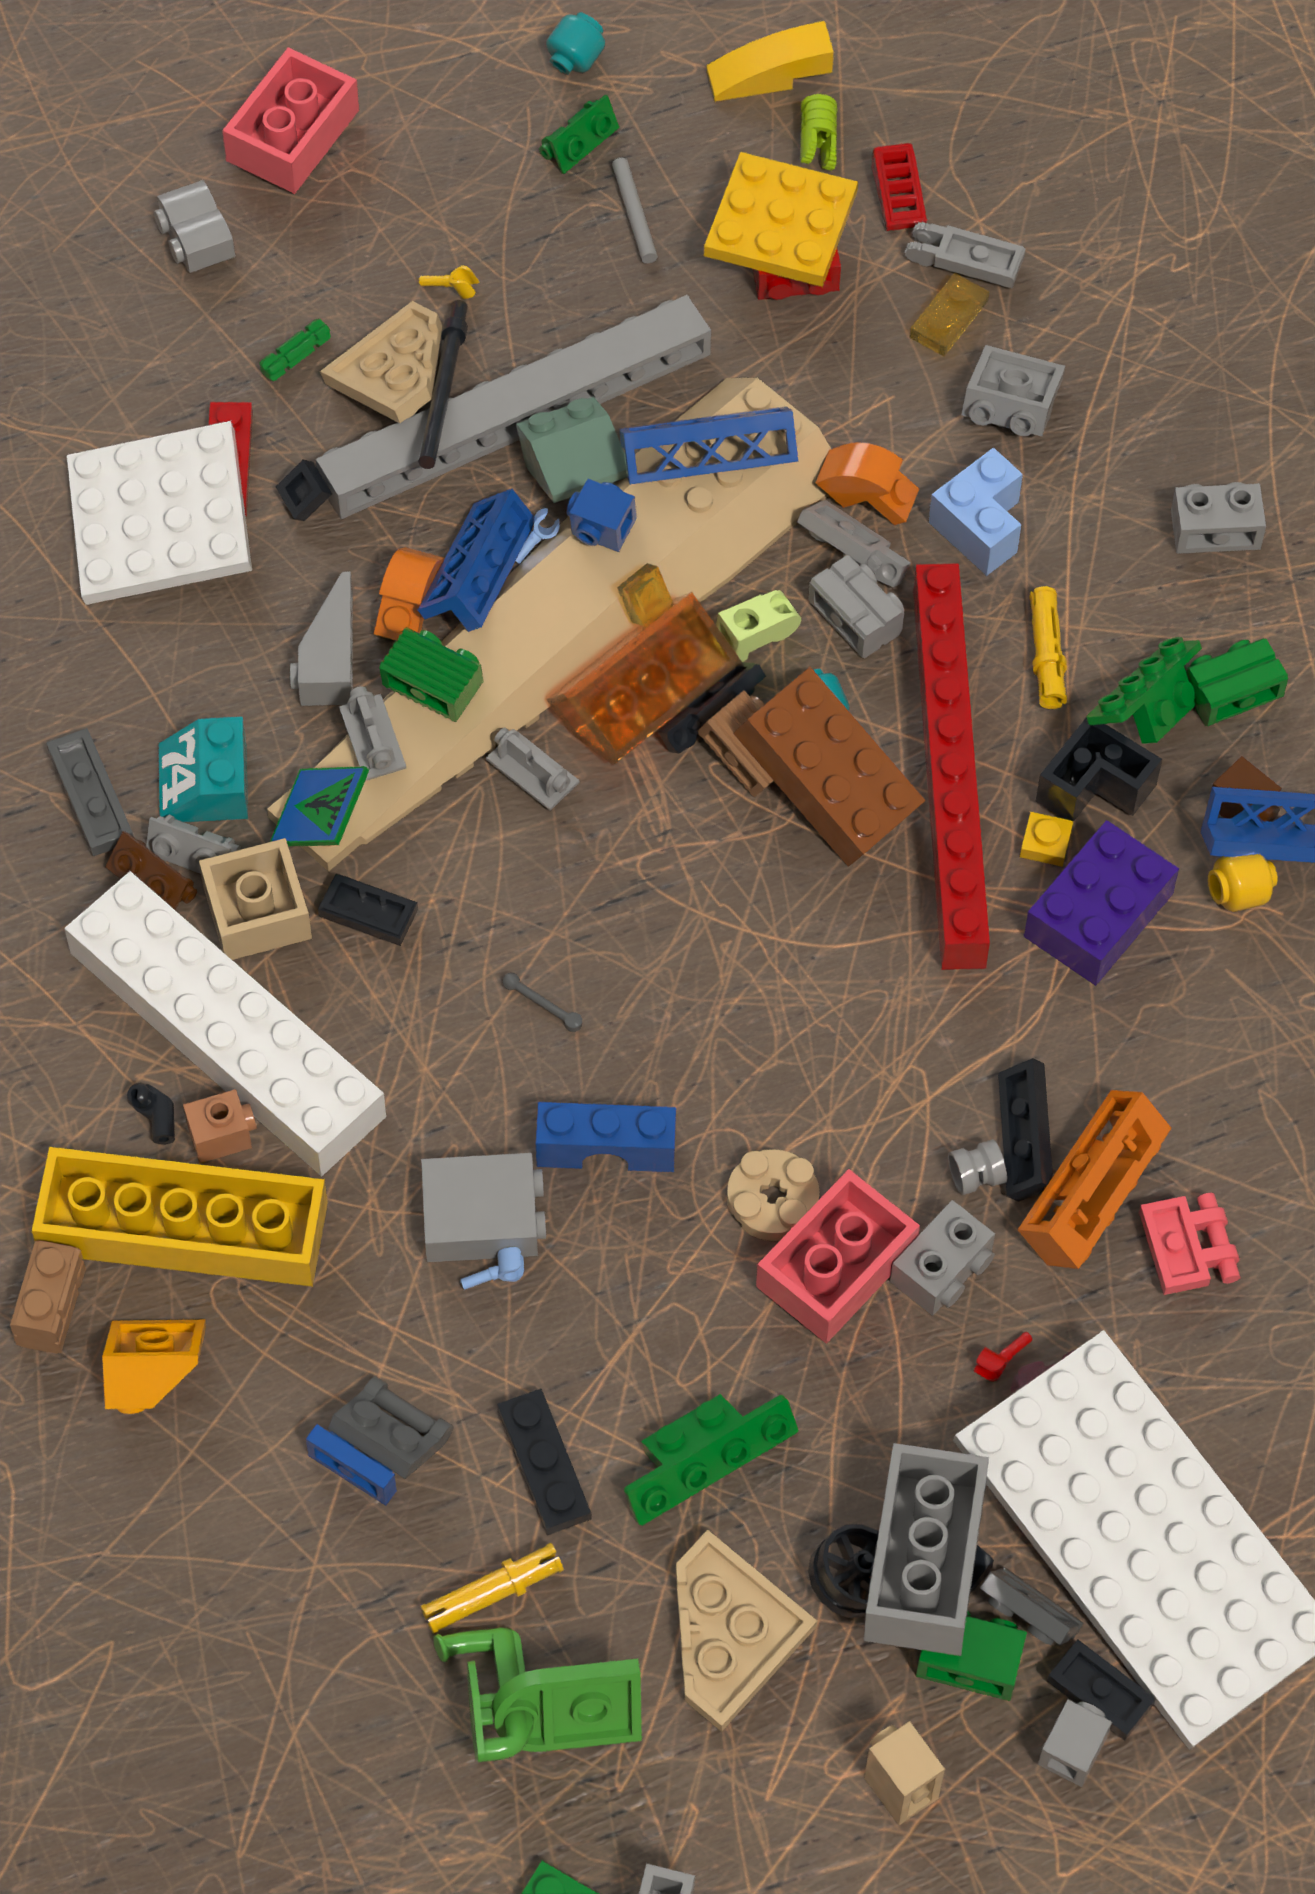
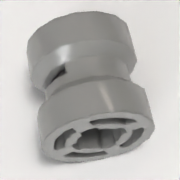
[948,1139,1007,1196]

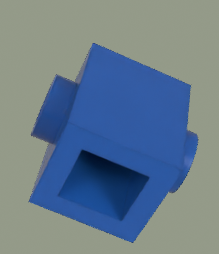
[567,479,637,552]

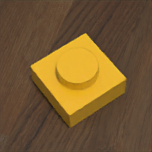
[1020,812,1073,867]

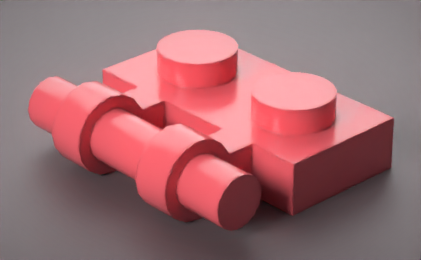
[1139,1193,1240,1295]

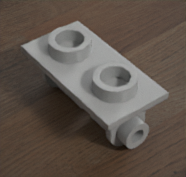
[339,686,407,781]
[486,728,580,810]
[146,815,241,874]

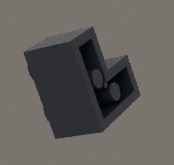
[1035,718,1162,822]

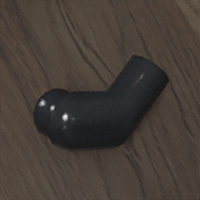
[127,1083,175,1145]

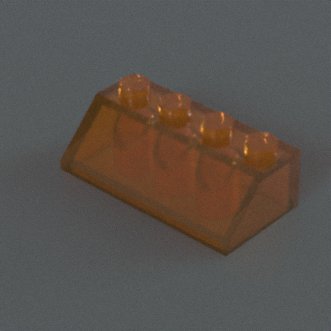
[546,592,742,765]

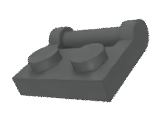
[328,1376,453,1479]

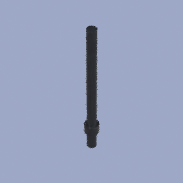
[418,300,468,469]

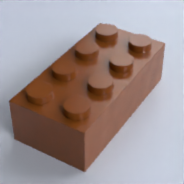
[733,667,926,867]

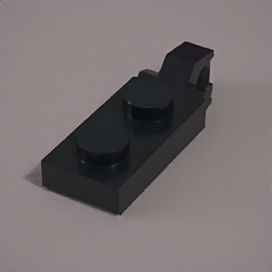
[657,661,766,754]

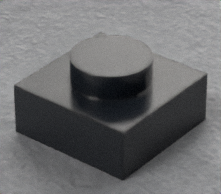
[275,460,332,521]

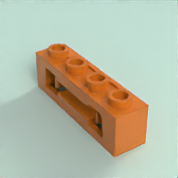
[1017,1090,1172,1269]

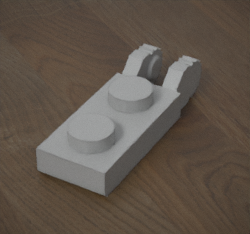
[904,221,1026,289]

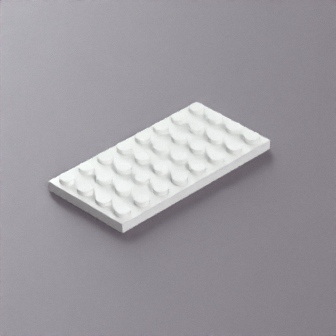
[953,1330,1315,1750]

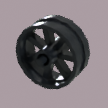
[808,1524,879,1618]

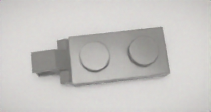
[797,500,911,587]

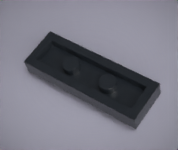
[998,1058,1053,1202]
[497,1388,592,1535]

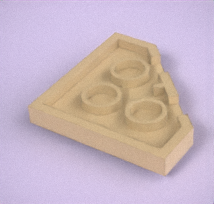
[320,301,442,423]
[676,1530,817,1732]

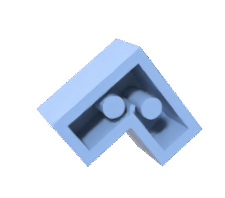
[928,447,1023,576]

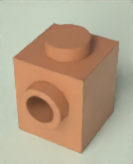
[183,1089,257,1164]

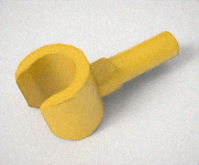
[419,266,480,299]

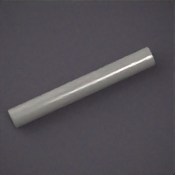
[612,158,658,264]

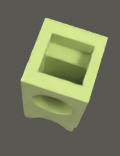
[713,590,801,663]

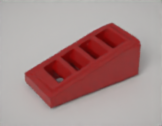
[871,143,927,231]

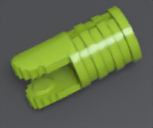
[800,94,837,171]

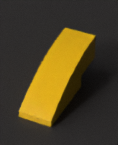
[706,21,834,101]

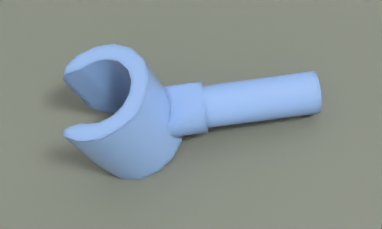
[516,508,559,564]
[460,1247,524,1290]

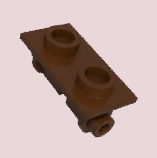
[105,831,197,910]

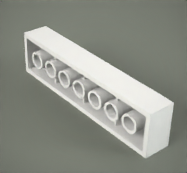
[65,871,386,1177]

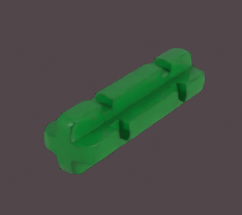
[259,318,331,381]

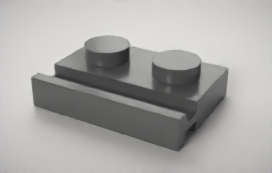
[980,1568,1084,1645]

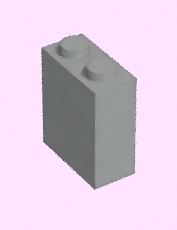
[421,1153,546,1262]

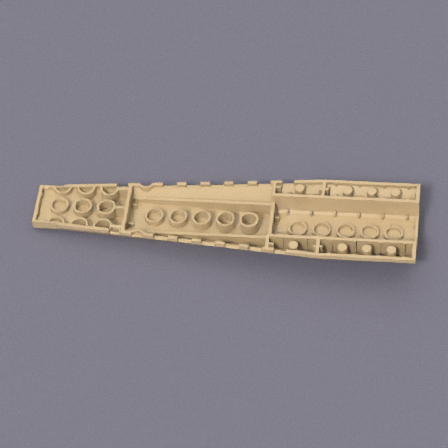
[267,378,831,872]

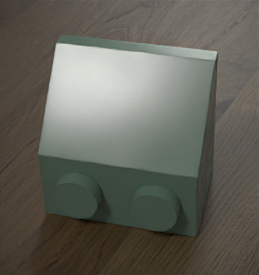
[516,397,628,503]

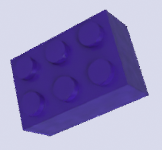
[1024,820,1179,986]

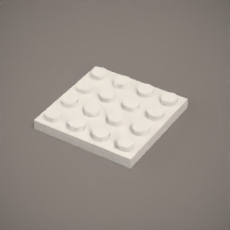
[67,421,252,605]

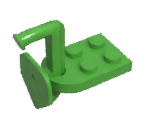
[433,1628,642,1762]

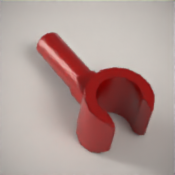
[973,1332,1033,1382]

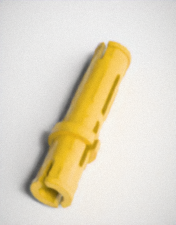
[1029,586,1067,709]
[420,1543,564,1634]

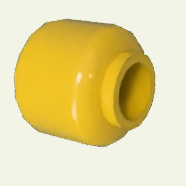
[1208,854,1278,912]

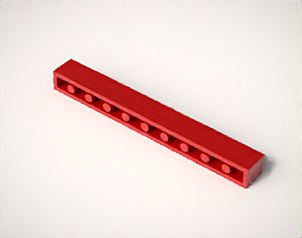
[913,563,990,970]

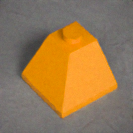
[102,1319,206,1414]

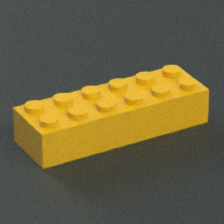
[32,1147,328,1287]

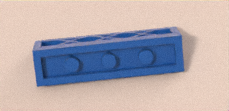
[619,406,799,484]
[418,488,534,632]
[1200,787,1315,863]

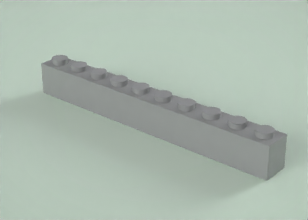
[316,295,711,519]

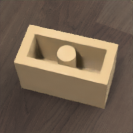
[864,1721,945,1825]

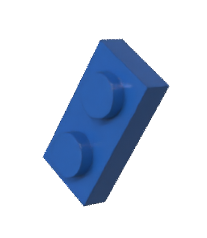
[306,1424,397,1506]

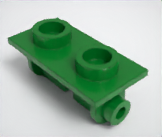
[539,94,620,174]

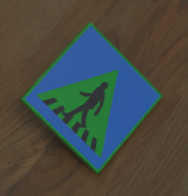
[270,766,369,846]

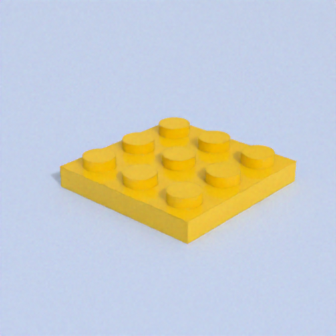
[704,152,858,287]

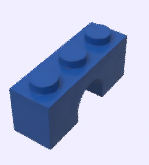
[536,1102,676,1172]

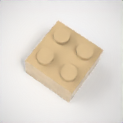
[199,838,312,960]

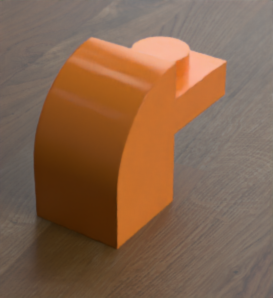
[816,442,919,526]
[374,547,445,641]

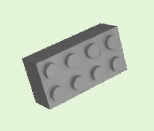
[864,1443,989,1656]

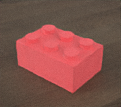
[222,47,359,194]
[756,1169,920,1344]

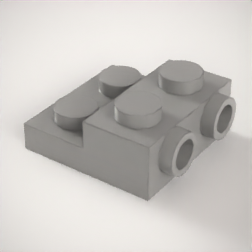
[961,345,1066,437]

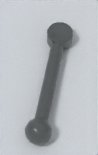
[502,973,582,1032]

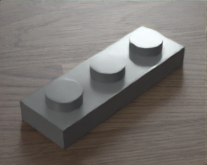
[46,728,134,857]

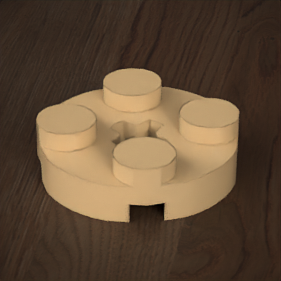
[727,1149,820,1241]

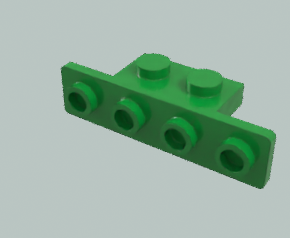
[1086,637,1202,744]
[624,1394,798,1526]

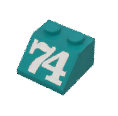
[159,717,248,822]

